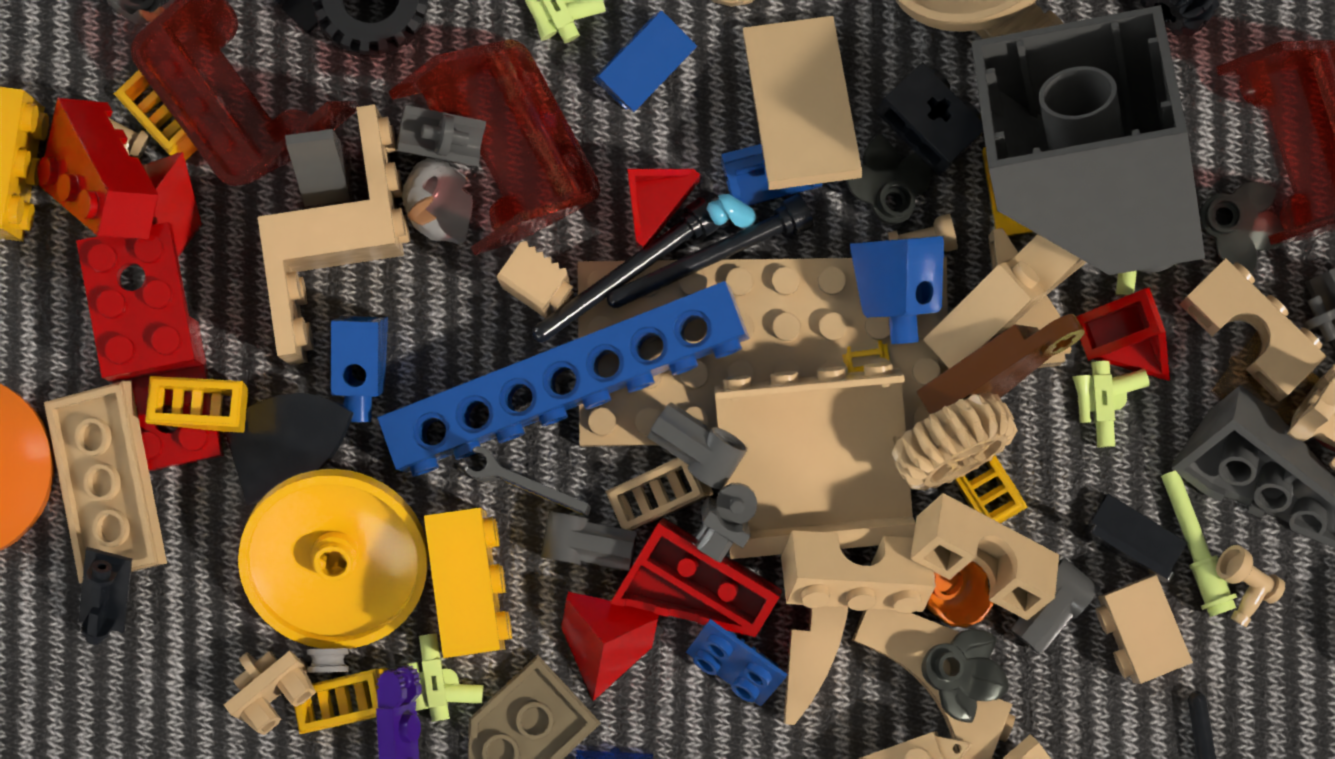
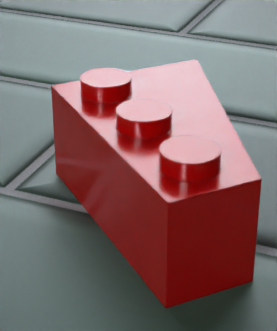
[37,98,159,239]
[610,518,782,637]

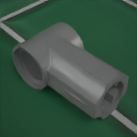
[647,402,748,490]
[540,511,638,571]
[1009,557,1100,655]

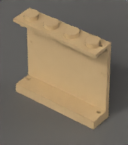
[714,362,916,559]

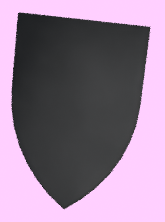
[225,393,353,506]

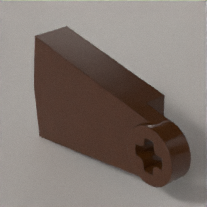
[916,314,1085,414]

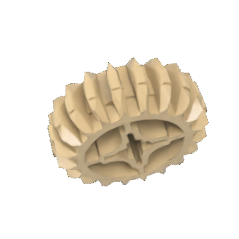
[891,393,1018,490]

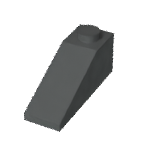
[285,129,355,209]

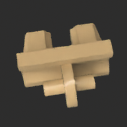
[224,651,316,735]

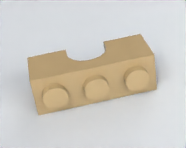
[1179,258,1327,402]
[910,493,1059,620]
[781,530,936,613]

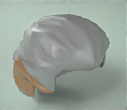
[402,158,473,245]

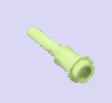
[1161,471,1237,617]

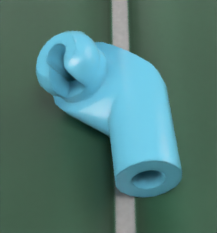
[706,194,757,229]

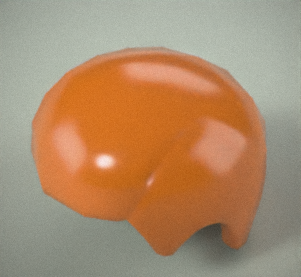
[926,561,994,628]

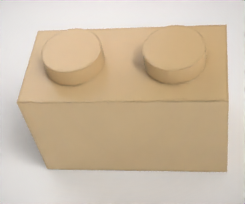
[1095,575,1193,684]

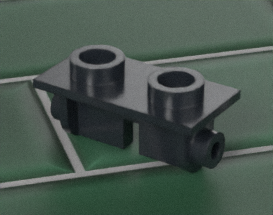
[79,547,132,645]

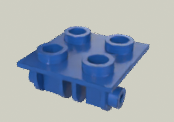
[685,619,788,706]

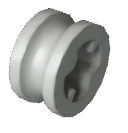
[307,648,349,673]

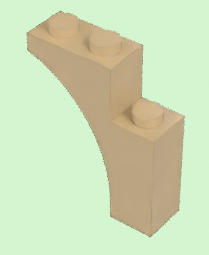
[923,234,1087,369]
[851,609,1015,759]

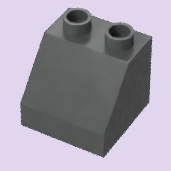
[971,5,1205,275]

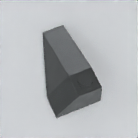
[1171,385,1335,548]

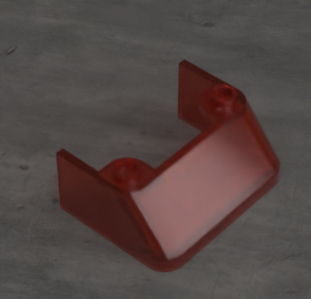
[131,0,360,186]
[388,39,600,255]
[1216,40,1335,245]

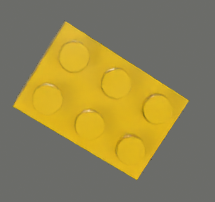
[0,87,49,242]
[424,508,512,658]

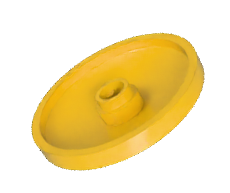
[238,469,428,649]

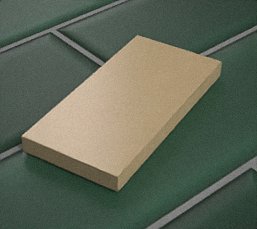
[743,16,862,190]
[44,381,167,583]

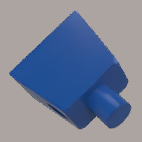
[850,236,944,344]
[331,316,388,422]

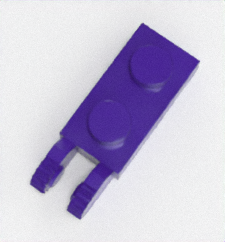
[376,665,422,759]

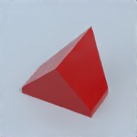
[143,151,203,258]
[627,169,701,250]
[1076,287,1170,381]
[561,591,659,701]

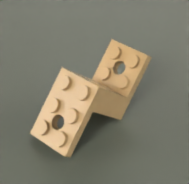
[258,105,410,365]

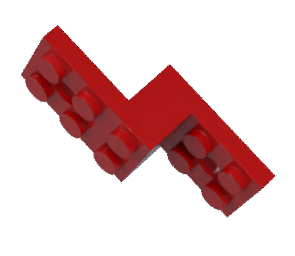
[76,222,224,472]

